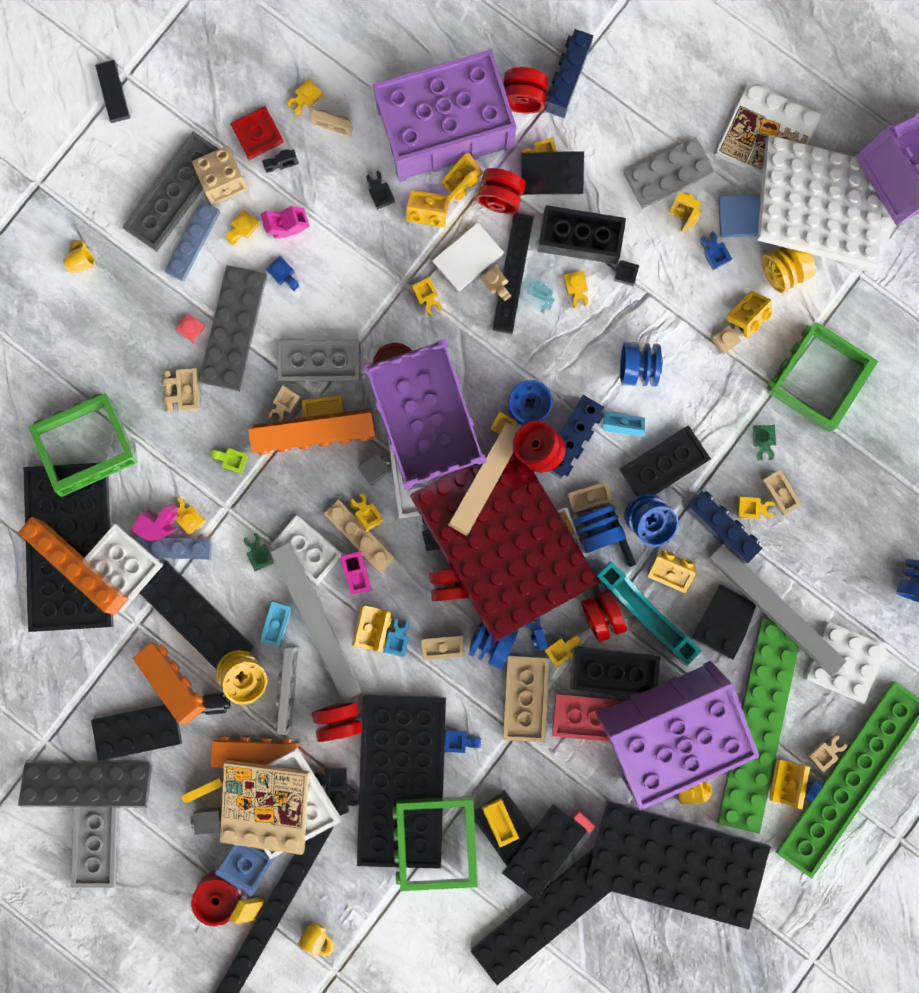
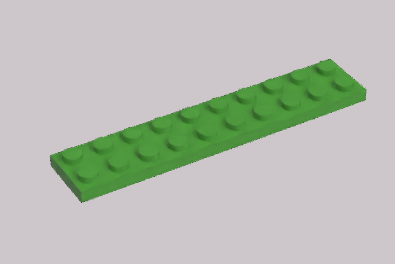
[717,619,799,834]
[775,681,919,879]

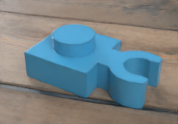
[383,618,409,657]

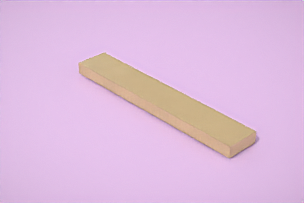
[448,422,519,536]

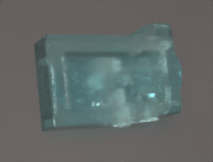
[528,281,555,313]

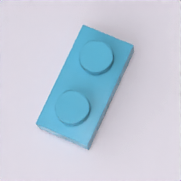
[603,411,645,437]
[260,602,293,647]

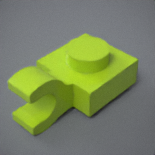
[210,448,248,474]

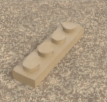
[324,499,395,573]

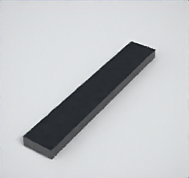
[493,213,534,334]

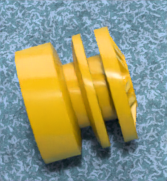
[761,246,816,293]
[216,650,267,704]

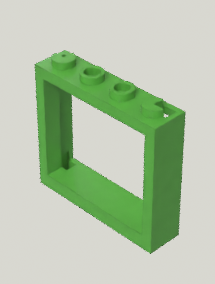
[767,322,879,432]
[28,393,139,497]
[393,796,478,891]

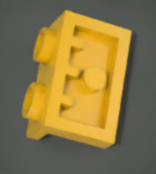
[406,189,450,227]
[727,290,773,338]
[647,549,696,593]

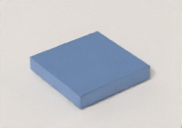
[718,195,760,237]
[215,845,274,896]

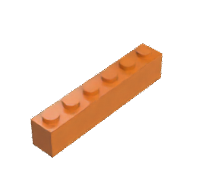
[248,408,375,455]
[18,517,129,615]

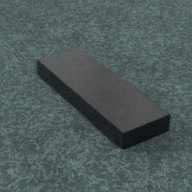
[95,60,131,123]

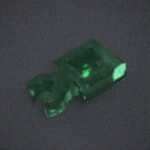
[752,425,776,461]
[244,533,274,572]

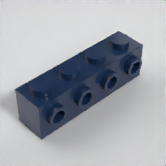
[545,29,594,118]
[550,395,605,479]
[683,491,763,564]

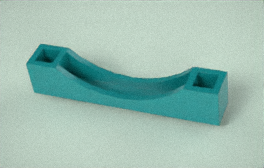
[596,561,702,666]

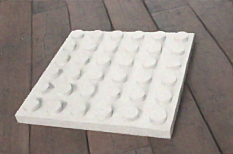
[757,135,881,269]

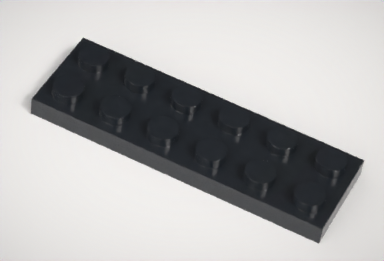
[139,561,255,669]

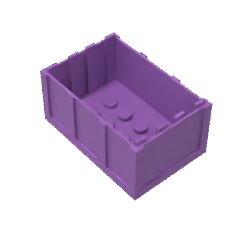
[372,49,516,182]
[855,112,919,226]
[363,339,487,490]
[595,660,759,810]

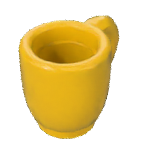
[63,240,95,273]
[297,922,334,956]

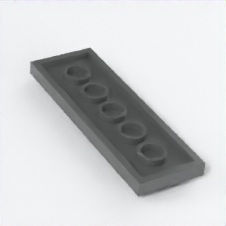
[122,131,219,252]
[199,265,267,392]
[18,763,152,808]

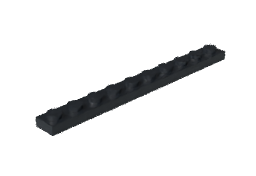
[215,826,334,993]

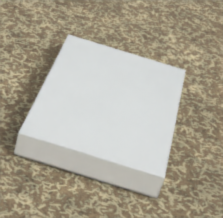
[432,223,504,292]
[270,514,344,585]

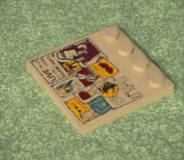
[220,760,309,855]

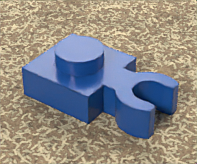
[700,231,732,270]
[805,780,823,802]

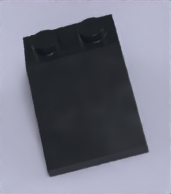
[521,151,584,195]
[691,584,756,660]

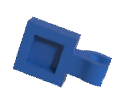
[266,256,300,291]
[526,617,548,651]
[444,730,481,753]

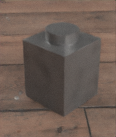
[358,453,391,486]
[191,807,222,835]

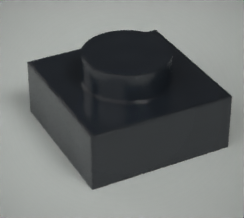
[614,260,639,286]

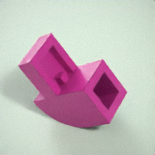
[260,206,310,239]
[131,503,180,541]
[340,550,371,595]

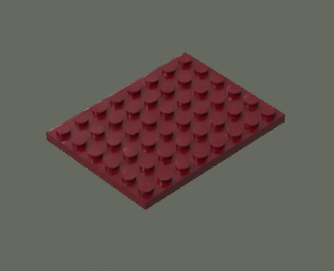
[410,452,600,643]

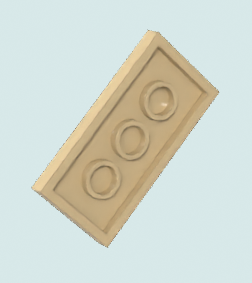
[503,655,549,742]

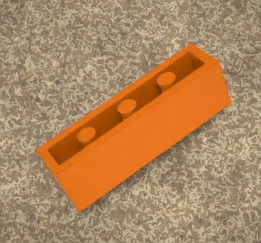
[132,642,206,725]
[211,736,299,768]

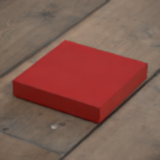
[230,106,285,160]

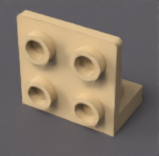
[192,146,249,206]

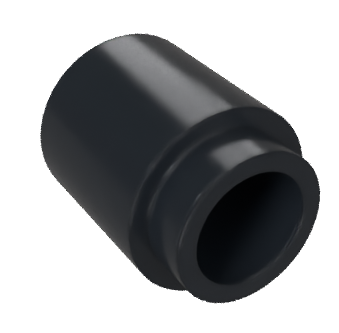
[200,692,231,715]

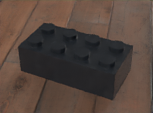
[537,205,626,264]
[570,646,660,696]

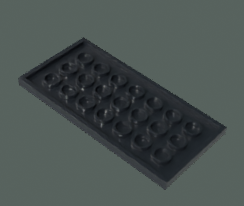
[23,463,114,632]
[357,695,446,869]
[585,800,771,930]

